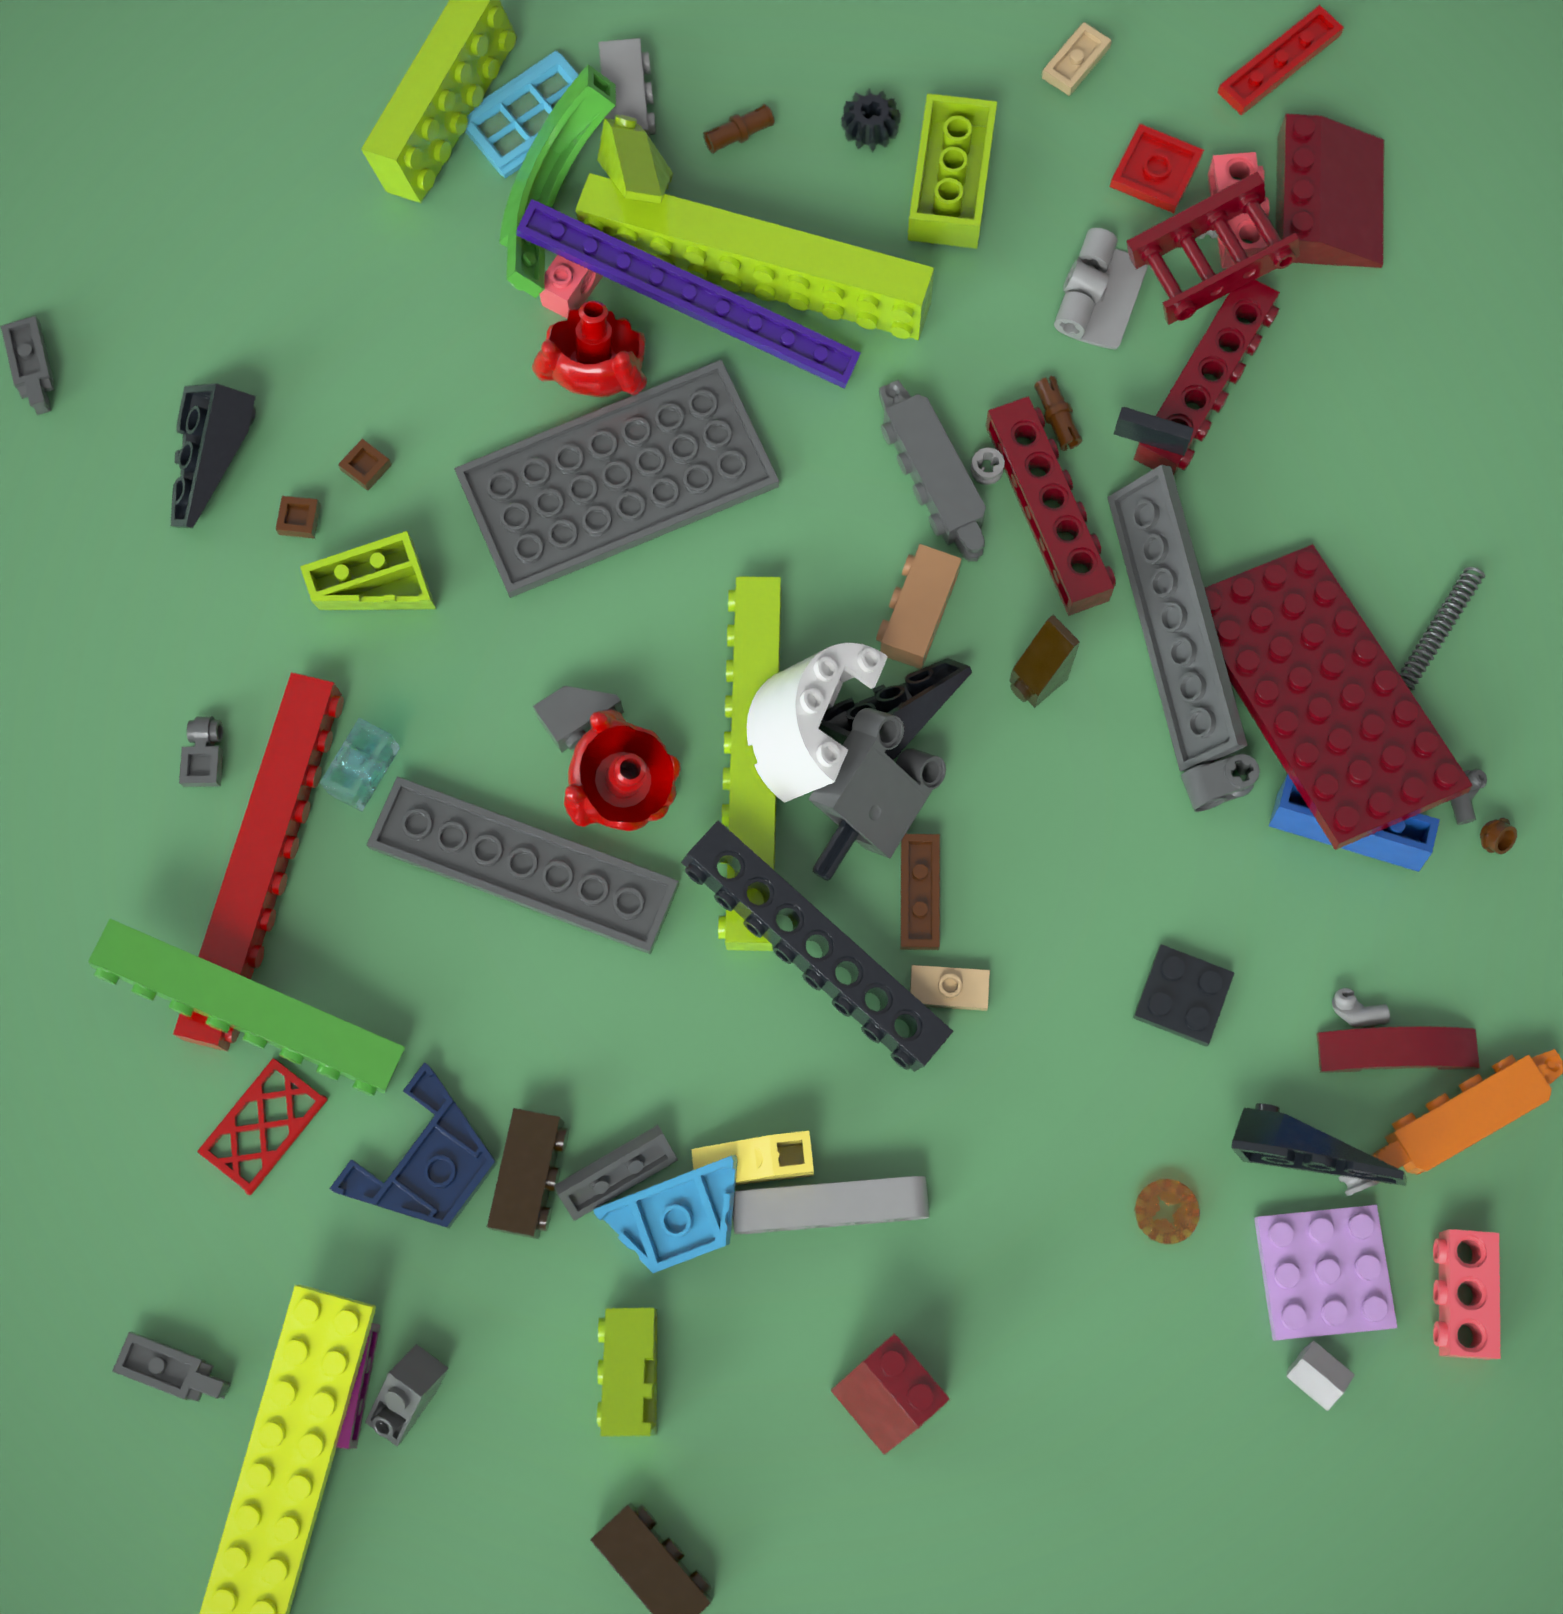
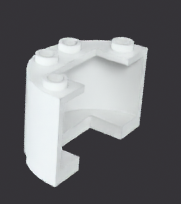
[747,643,888,803]

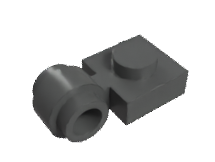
[179,716,223,787]

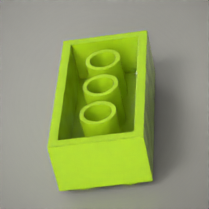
[907,93,997,249]

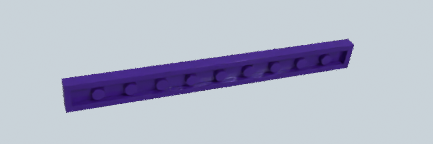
[516,199,861,389]

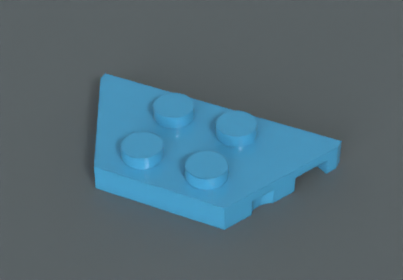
[593,1155,738,1273]

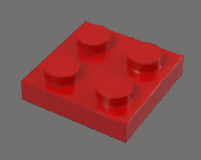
[1110,124,1204,214]

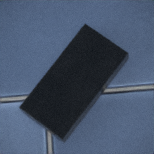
[1114,407,1194,456]

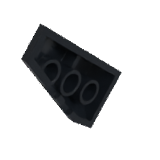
[818,658,972,760]
[1231,1103,1407,1186]

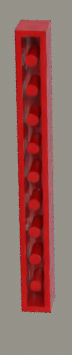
[173,672,344,1052]

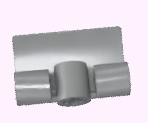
[1054,228,1148,349]

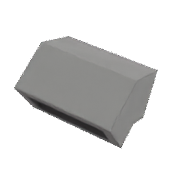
[1286,1341,1355,1411]

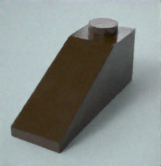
[1009,614,1080,708]

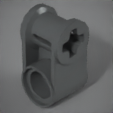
[1181,754,1260,812]

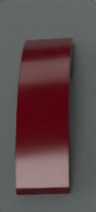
[1317,1026,1480,1073]

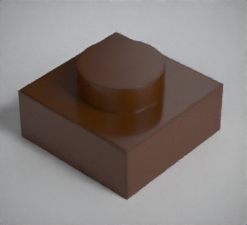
[338,439,392,491]
[275,496,321,539]

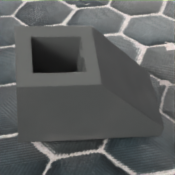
[533,686,624,753]
[365,1344,448,1446]

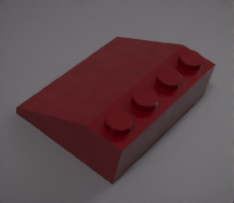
[1275,114,1384,268]

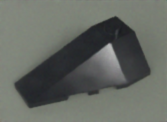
[170,383,256,528]

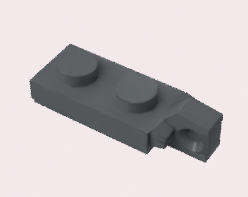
[1,316,54,415]
[112,1332,231,1401]

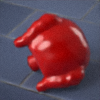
[532,301,647,397]
[564,709,681,831]

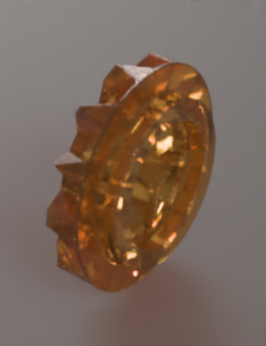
[1134,1179,1200,1245]

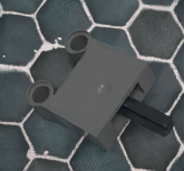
[808,708,946,881]

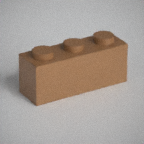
[876,544,962,669]

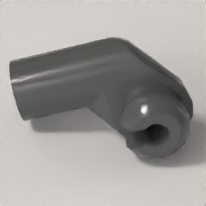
[1450,769,1487,825]

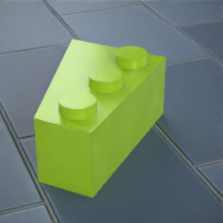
[300,531,436,610]
[597,1308,658,1436]

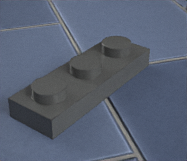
[554,1125,678,1221]

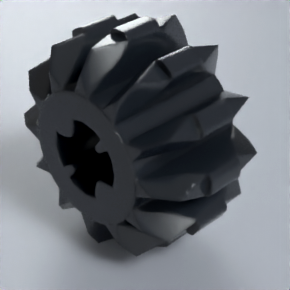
[841,88,901,152]

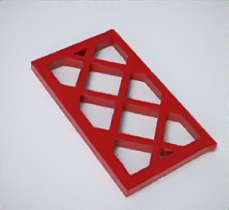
[197,1058,328,1196]

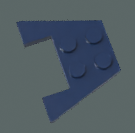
[329,1062,497,1228]

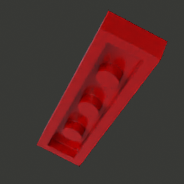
[1217,5,1344,116]

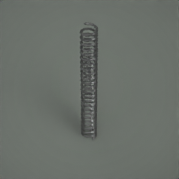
[1399,567,1485,690]

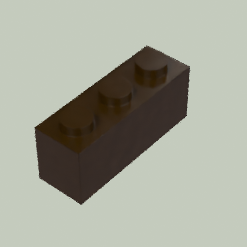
[487,1108,569,1239]
[590,1503,713,1614]

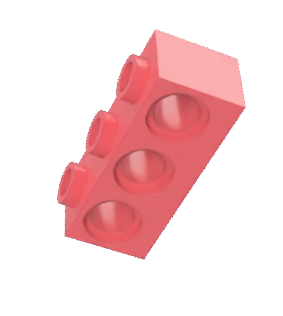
[1207,152,1269,268]
[1433,1229,1500,1360]

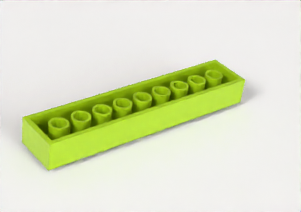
[575,173,934,340]

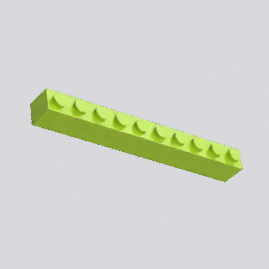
[718,577,781,951]

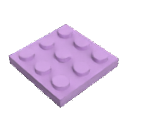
[1254,1205,1397,1341]

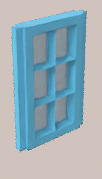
[465,50,579,178]

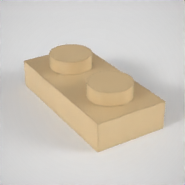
[1042,22,1112,96]

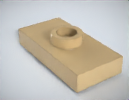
[910,965,990,1011]

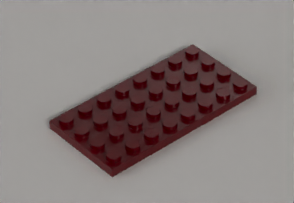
[1205,544,1473,850]

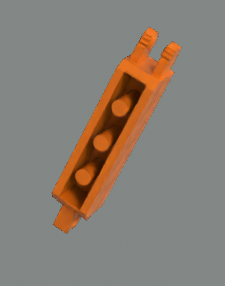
[1371,1049,1563,1175]

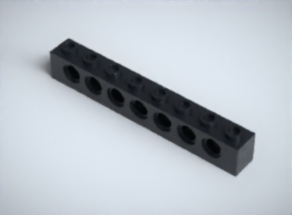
[681,820,954,1072]

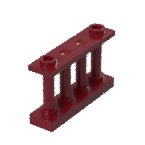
[1126,171,1300,325]

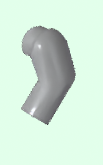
[1332,988,1390,1028]

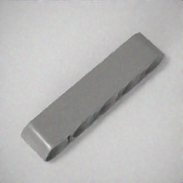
[733,1176,930,1234]

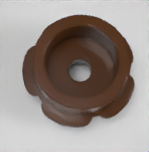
[1480,817,1517,854]

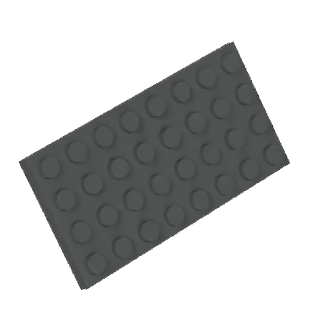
[454,360,779,598]

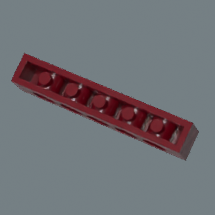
[1134,280,1280,476]
[986,396,1116,616]

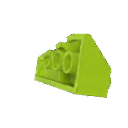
[597,115,673,204]

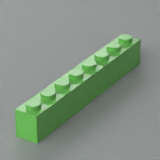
[88,919,405,1096]

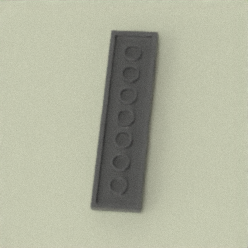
[1107,465,1248,772]
[367,776,679,954]

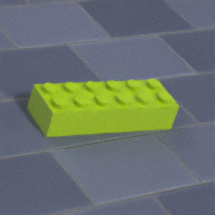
[361,0,517,203]

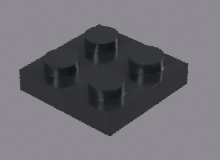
[1133,944,1235,1047]

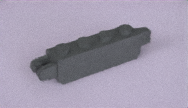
[879,380,986,562]

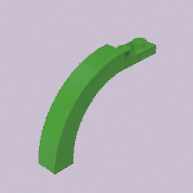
[499,65,616,298]

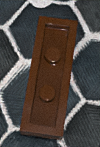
[900,834,940,950]

